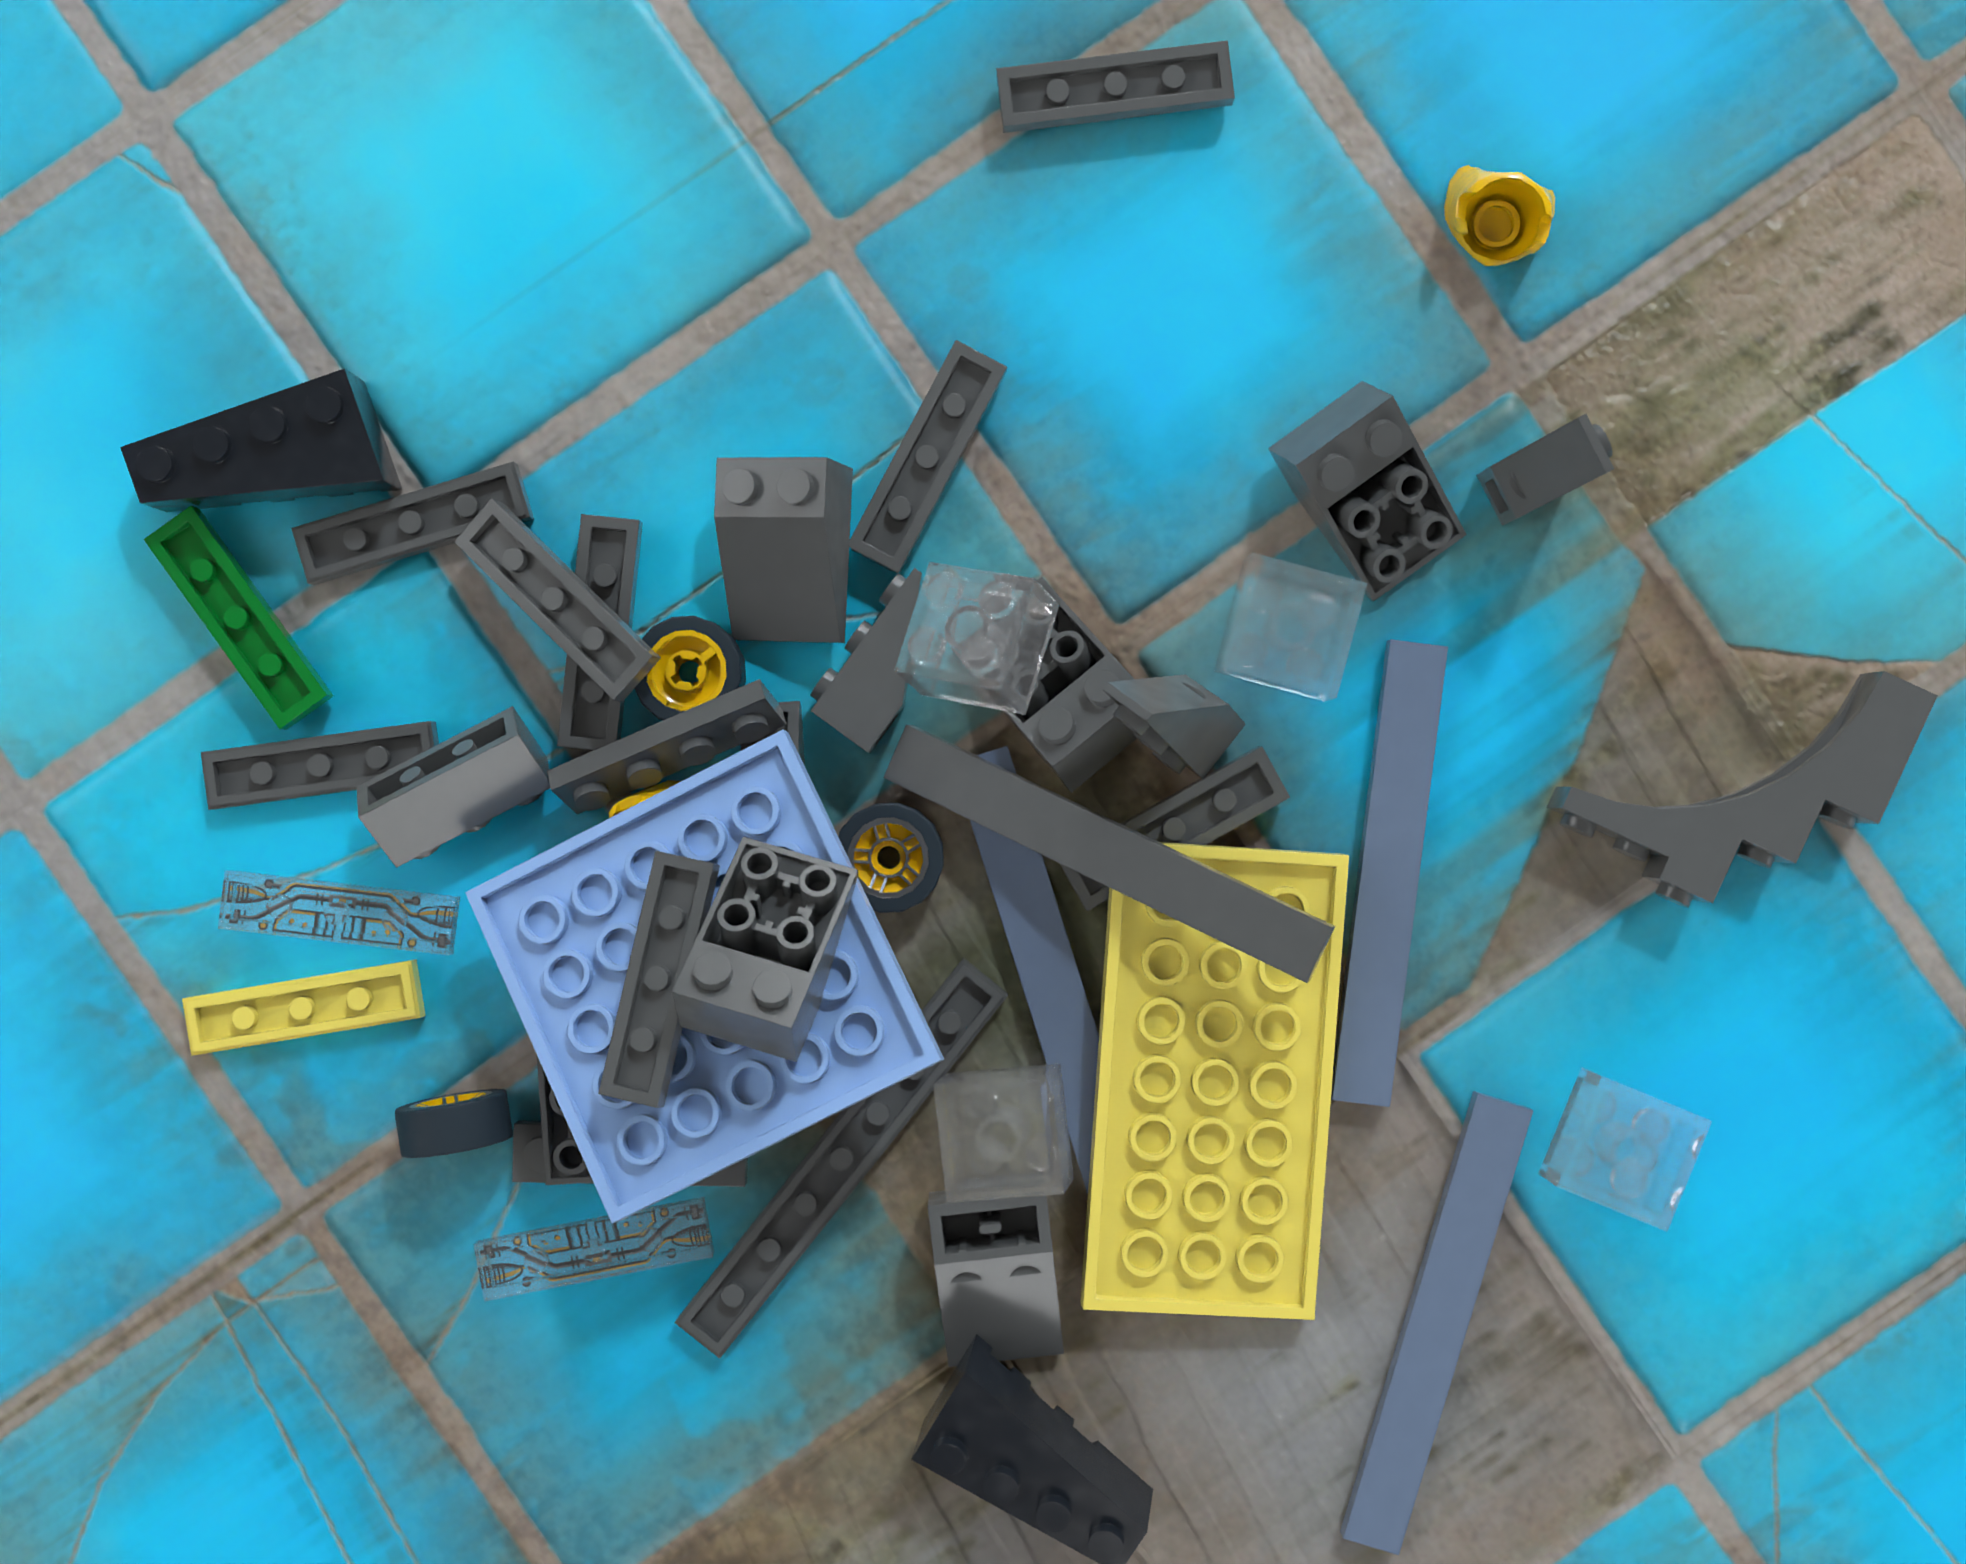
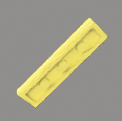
[182,959,426,1056]

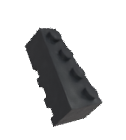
[120,368,403,512]
[911,1334,1153,1564]

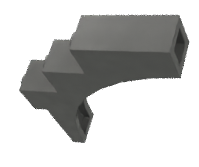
[1546,671,1938,908]

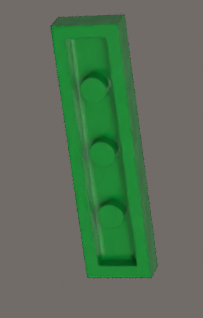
[143,506,334,730]

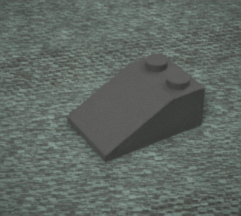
[714,457,853,643]

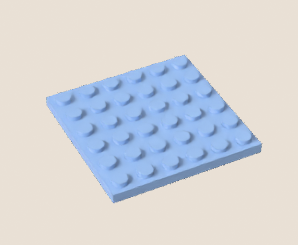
[465,729,945,1223]

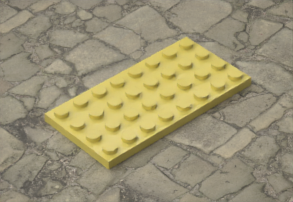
[1080,842,1349,1320]

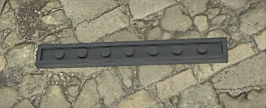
[883,725,1335,983]
[674,957,1009,1359]

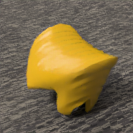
[1444,165,1555,266]

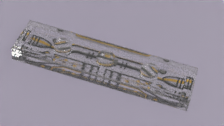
[218,870,460,955]
[473,1197,715,1301]

